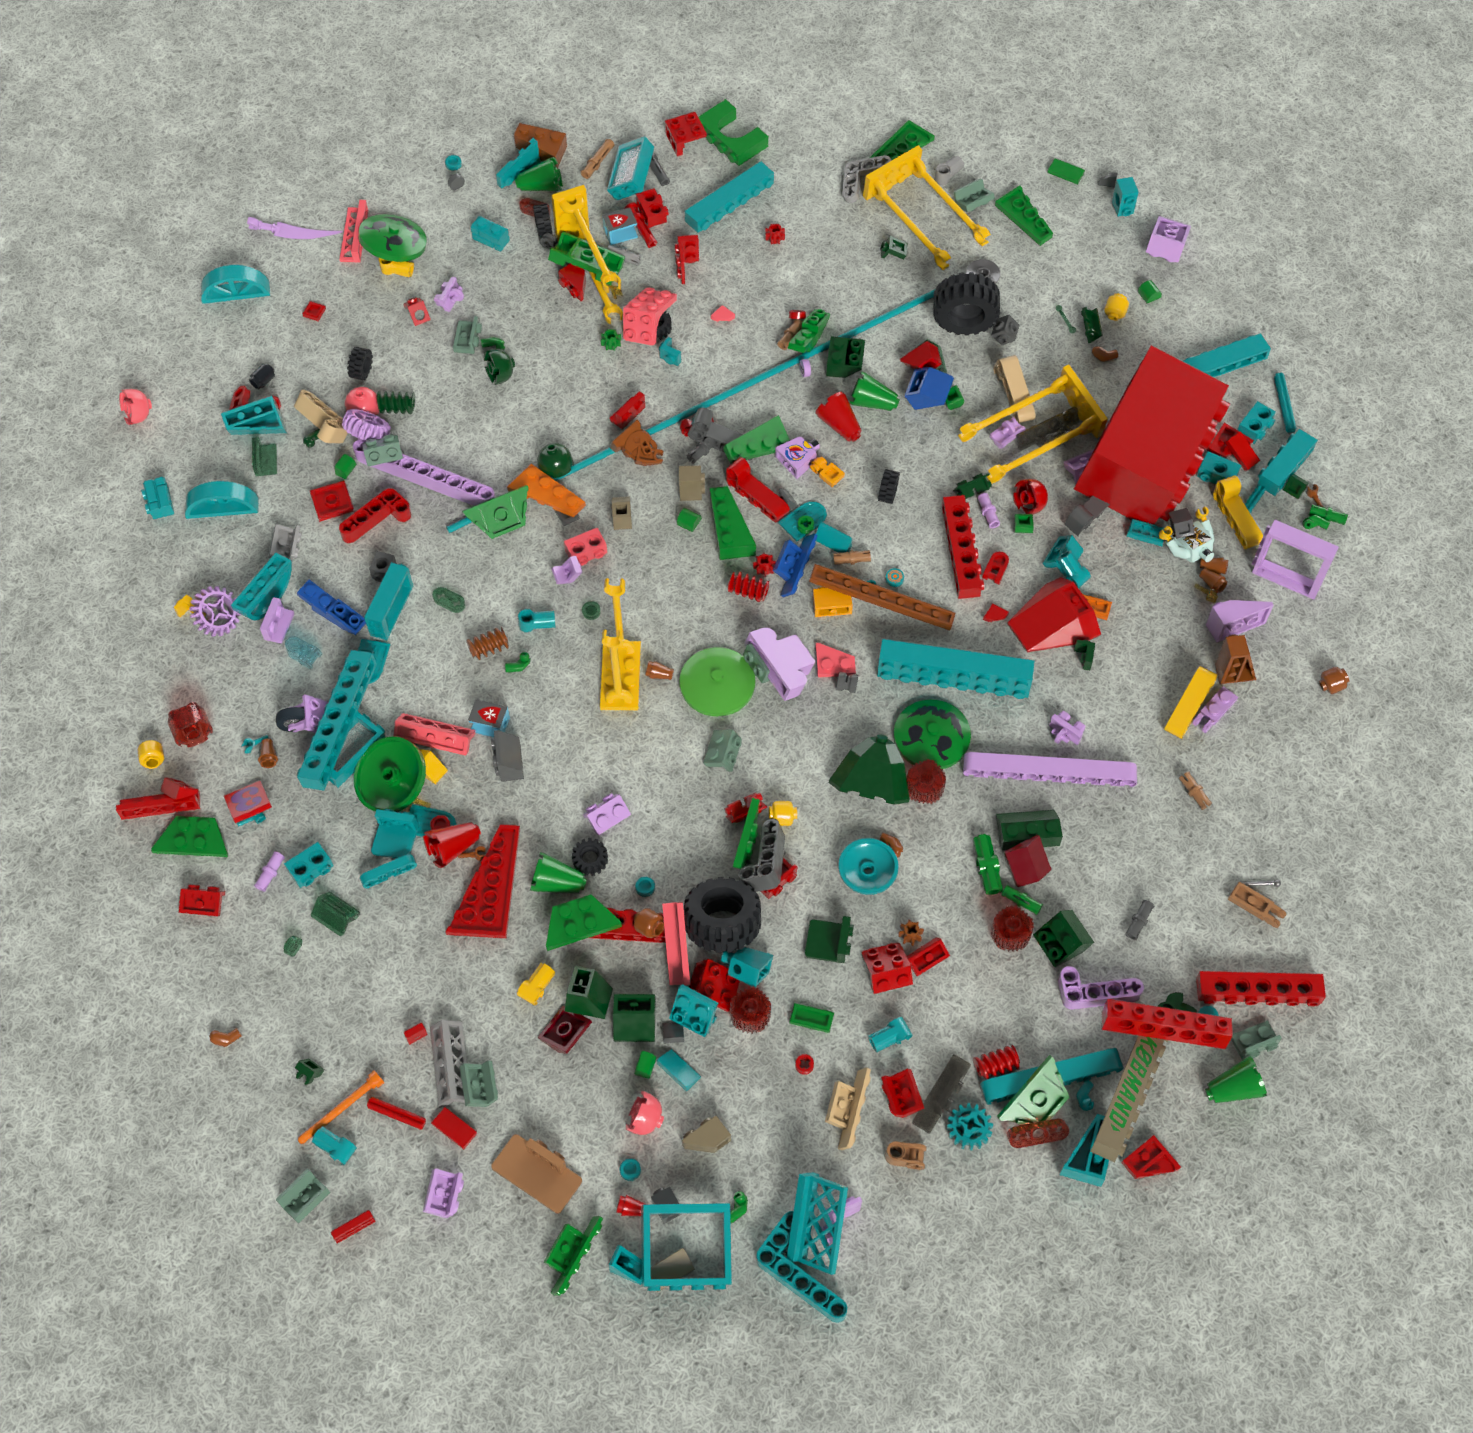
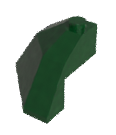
[828,734,910,805]

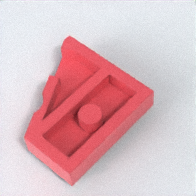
[816,643,856,677]

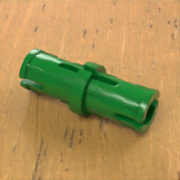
[1309,504,1348,525]
[1001,885,1043,915]

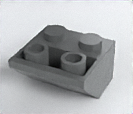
[491,730,524,782]

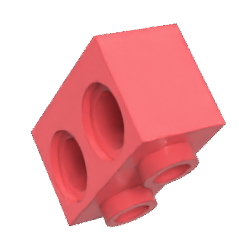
[564,528,607,566]

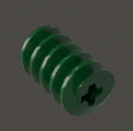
[377,391,415,414]

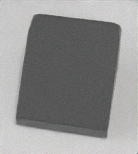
[779,488,799,510]
[662,1022,684,1044]

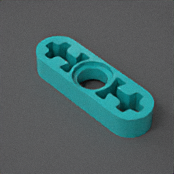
[359,854,417,889]

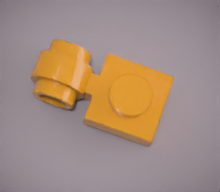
[810,456,845,487]

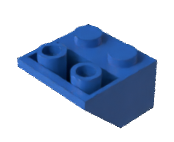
[904,367,954,410]

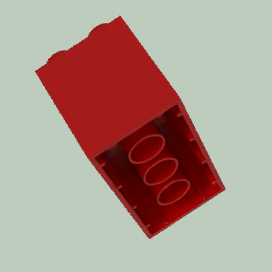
[1073,345,1231,525]

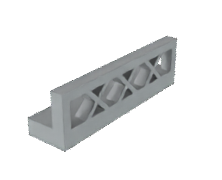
[430,1020,467,1106]

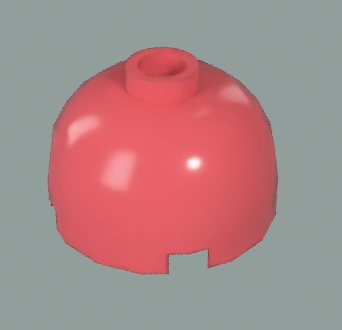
[345,387,379,415]
[119,389,152,425]
[625,1091,664,1135]

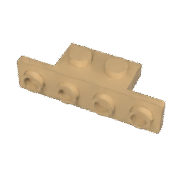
[825,1067,871,1150]

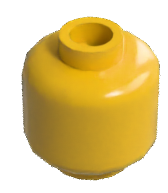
[1104,293,1129,321]
[137,740,164,769]
[769,801,797,826]

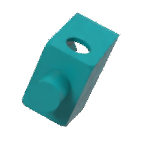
[721,947,774,988]

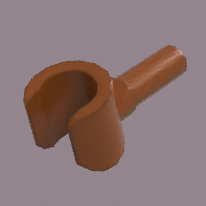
[1306,484,1323,507]
[458,846,486,861]

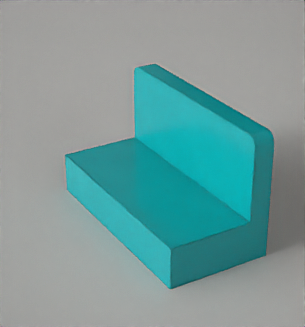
[1042,535,1083,576]

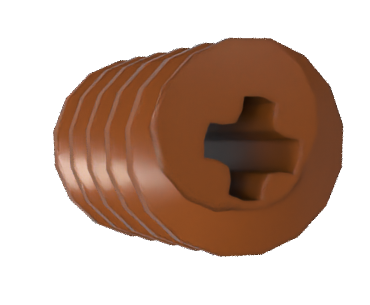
[466,627,509,660]

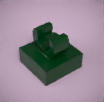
[1283,474,1309,499]
[295,1058,325,1085]

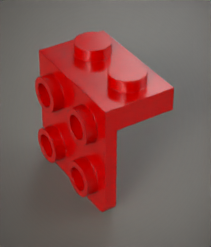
[862,943,913,994]

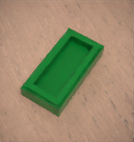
[1048,158,1085,185]
[789,1003,834,1033]

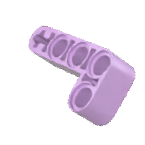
[1058,966,1144,1009]

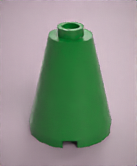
[515,157,563,191]
[849,371,900,411]
[530,852,587,893]
[1205,1056,1267,1103]

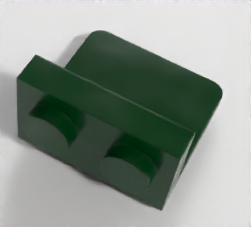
[805,916,854,963]

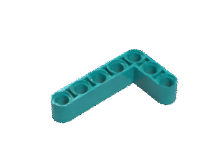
[757,1211,848,1323]

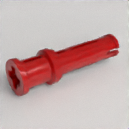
[624,202,658,248]

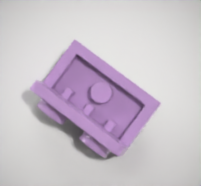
[583,793,631,835]
[422,1168,464,1218]

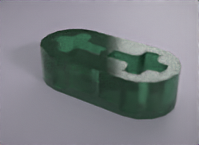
[432,587,466,613]

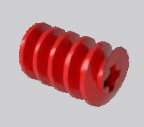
[728,571,769,602]
[973,1045,1020,1080]

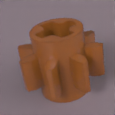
[898,919,924,946]

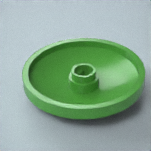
[680,647,755,717]

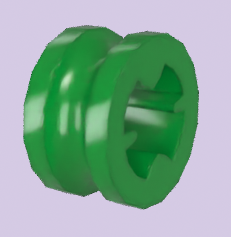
[798,516,814,534]

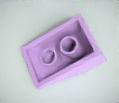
[1146,216,1191,262]
[1206,600,1274,643]

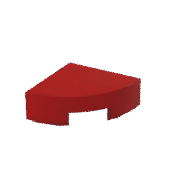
[983,604,1009,622]

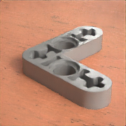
[842,156,891,203]

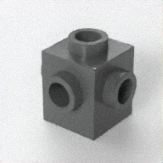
[991,314,1020,345]

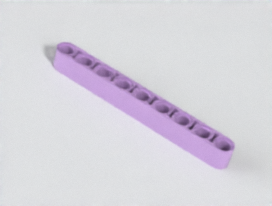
[353,439,495,506]
[963,752,1137,787]

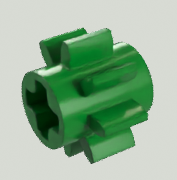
[600,329,622,351]

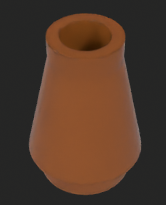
[1200,557,1229,575]
[1199,568,1228,593]
[645,660,674,680]
[258,739,278,768]

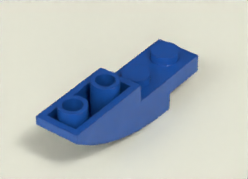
[297,580,366,635]

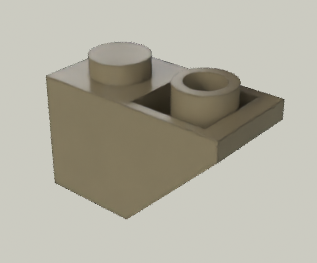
[612,497,632,530]
[682,1116,731,1153]

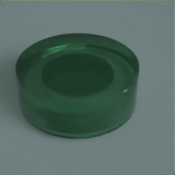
[582,601,601,620]
[284,935,302,957]

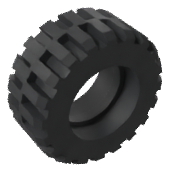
[933,272,1000,336]
[684,877,761,953]

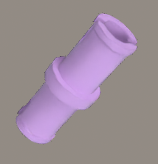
[978,493,1000,528]
[254,851,285,892]

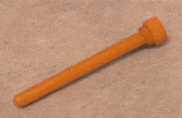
[298,1070,384,1144]

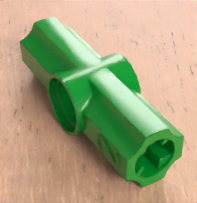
[973,834,1003,895]

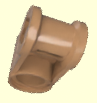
[885,1141,927,1170]

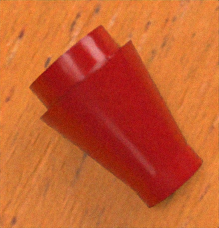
[616,1195,649,1216]

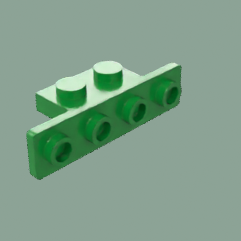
[543,1216,603,1296]

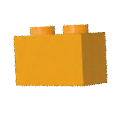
[812,587,853,617]

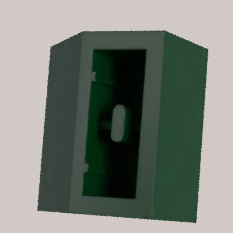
[826,336,865,378]
[1033,910,1095,968]
[565,966,613,1019]
[613,994,656,1042]

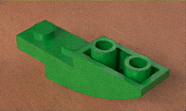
[788,309,830,353]

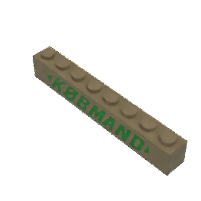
[1090,1036,1169,1163]

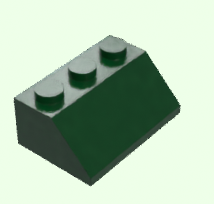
[996,809,1063,850]

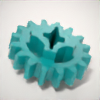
[947,1103,993,1151]

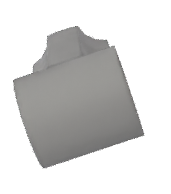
[934,156,964,186]

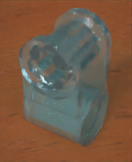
[285,636,323,669]

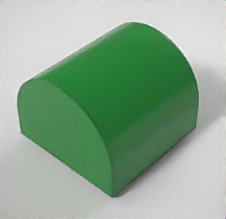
[1138,280,1162,304]
[945,385,964,410]
[335,454,357,479]
[677,508,702,532]
[1014,514,1034,533]
[634,1051,657,1079]

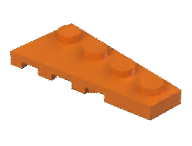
[507,464,586,517]

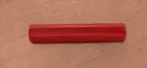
[367,1097,426,1130]

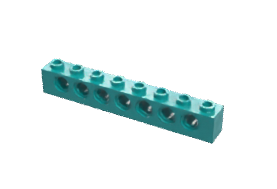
[297,650,377,791]

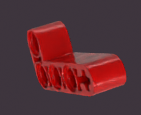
[726,457,790,523]
[339,488,412,543]

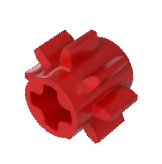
[765,224,785,245]
[753,553,776,577]

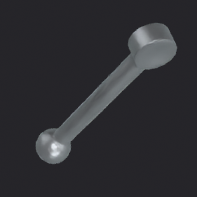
[1240,879,1281,887]

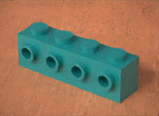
[1257,429,1318,496]

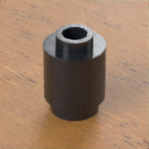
[249,364,275,390]

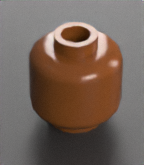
[1319,666,1350,694]
[634,908,664,938]

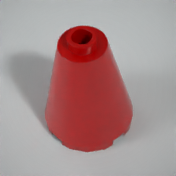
[815,391,862,442]
[423,822,481,868]

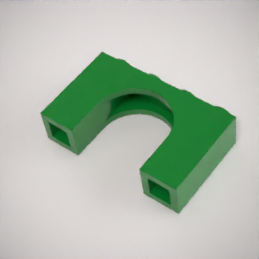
[699,99,769,166]

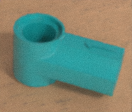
[1057,550,1091,588]
[518,609,555,632]
[868,1017,913,1053]
[312,1126,357,1166]

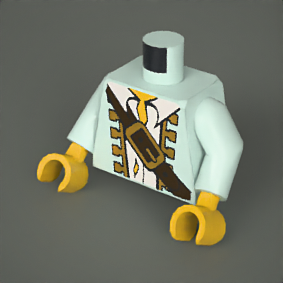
[1159,506,1215,562]

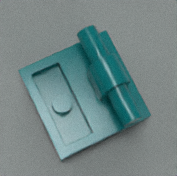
[669,984,718,1037]

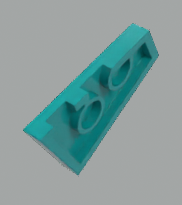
[496,138,540,189]

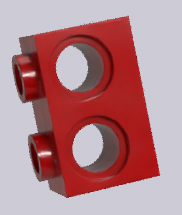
[636,188,669,228]

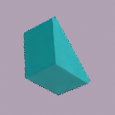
[609,1245,642,1285]

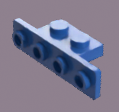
[773,533,818,597]

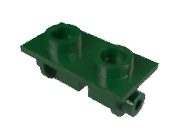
[1081,307,1103,343]
[953,473,992,500]

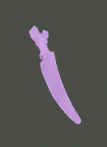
[247,217,342,239]

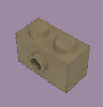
[679,465,705,501]

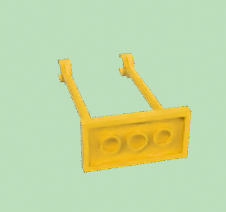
[863,145,991,270]
[552,185,623,324]
[958,364,1108,484]
[600,578,641,710]

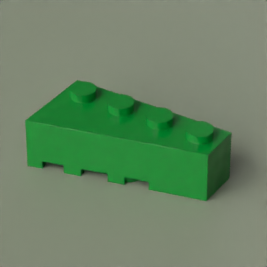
[710,486,756,560]

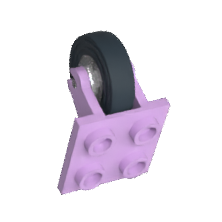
[276,694,329,733]

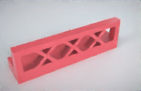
[340,200,369,262]
[393,713,476,756]
[662,902,690,985]

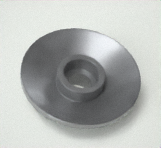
[966,259,1001,284]

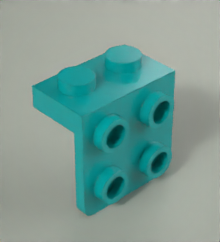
[371,809,419,859]

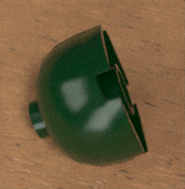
[483,349,515,385]
[537,443,574,478]

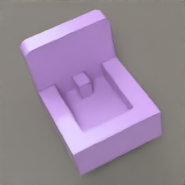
[552,556,582,584]

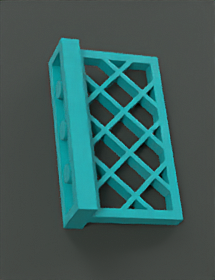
[787,1172,848,1275]

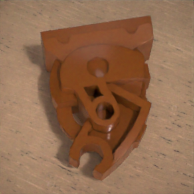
[610,419,664,466]

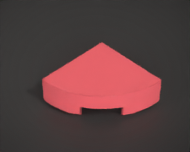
[711,305,735,322]

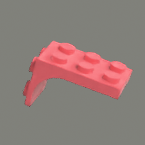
[623,288,677,346]

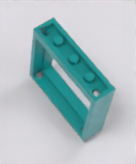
[641,1203,732,1291]

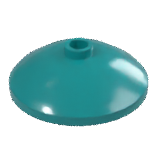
[838,838,899,895]

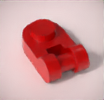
[229,386,250,410]
[982,551,1009,585]

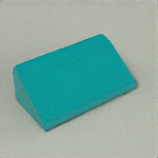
[816,522,852,553]
[657,1049,701,1092]

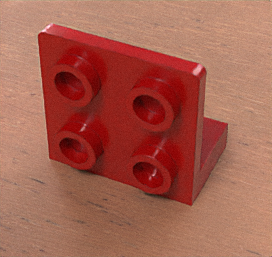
[665,112,707,156]
[675,235,699,284]
[689,959,740,1012]

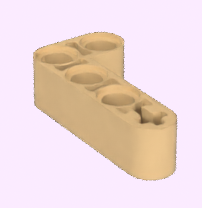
[994,355,1035,423]
[294,390,348,443]

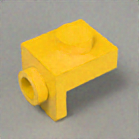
[174,594,206,618]

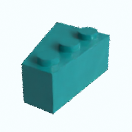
[221,396,287,435]
[1059,1114,1109,1187]

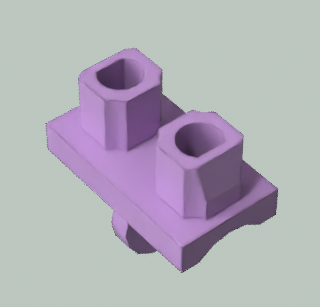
[434,277,464,312]
[990,417,1025,449]
[1049,711,1086,745]

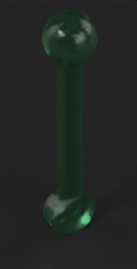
[1056,305,1076,334]

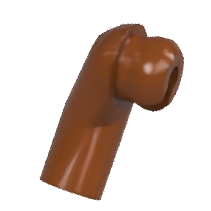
[1092,346,1118,362]
[880,833,903,858]
[209,1028,242,1047]

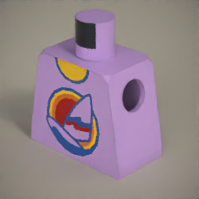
[775,437,820,479]

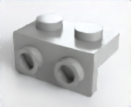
[268,524,302,561]

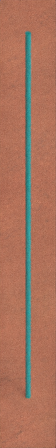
[446,289,936,533]

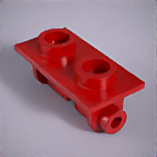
[724,792,767,823]

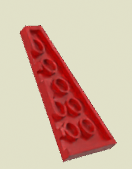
[446,825,520,939]

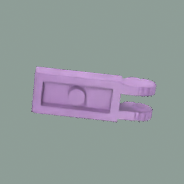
[1192,686,1238,733]

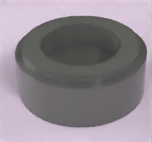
[448,174,465,191]

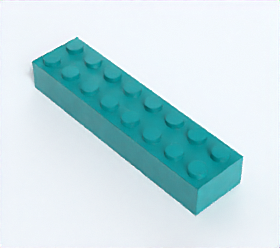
[877,639,1035,699]

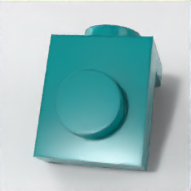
[659,337,682,366]

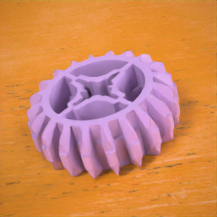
[342,409,391,441]
[189,586,241,637]

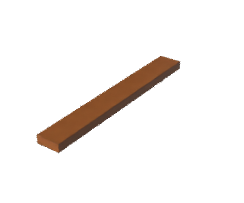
[809,564,956,631]

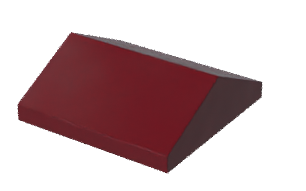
[1004,835,1051,887]
[537,1006,592,1054]

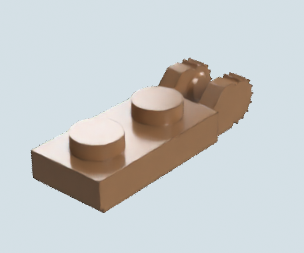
[1228,882,1287,928]

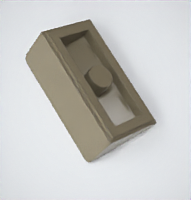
[651,1248,695,1292]

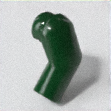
[303,429,320,448]

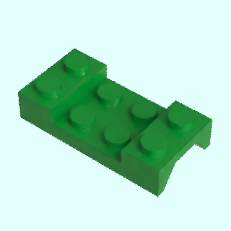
[548,231,625,286]

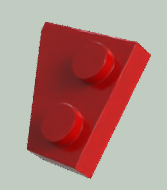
[1206,422,1254,458]
[1121,1135,1181,1179]

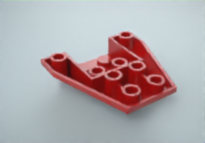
[1007,577,1101,652]

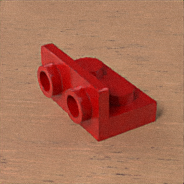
[178,884,225,916]

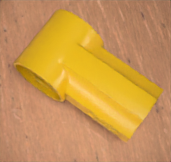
[379,258,414,277]
[517,963,555,1006]

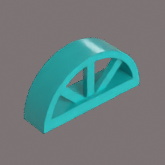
[201,265,270,304]
[185,481,259,519]
[231,553,292,621]

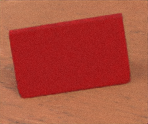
[160,777,197,800]
[907,937,950,976]

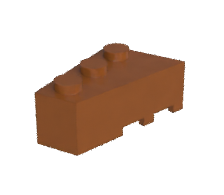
[514,123,567,169]
[1215,634,1256,684]

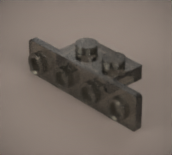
[1016,406,1079,451]
[912,1054,971,1133]

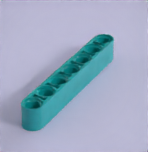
[980,1048,1124,1105]

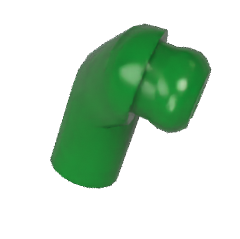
[481,337,505,350]
[1302,515,1330,530]
[505,652,531,673]
[730,1191,748,1224]

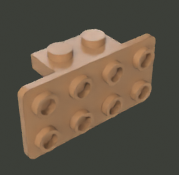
[491,1134,582,1214]

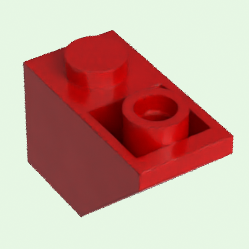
[558,263,586,301]
[900,341,942,369]

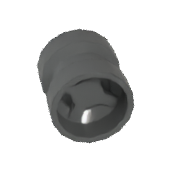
[836,672,859,693]

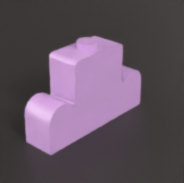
[745,628,815,701]

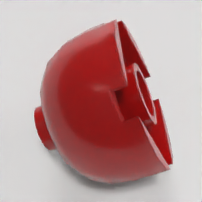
[1013,479,1048,514]

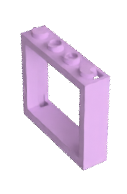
[1251,520,1339,599]

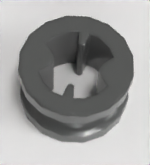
[540,233,557,249]

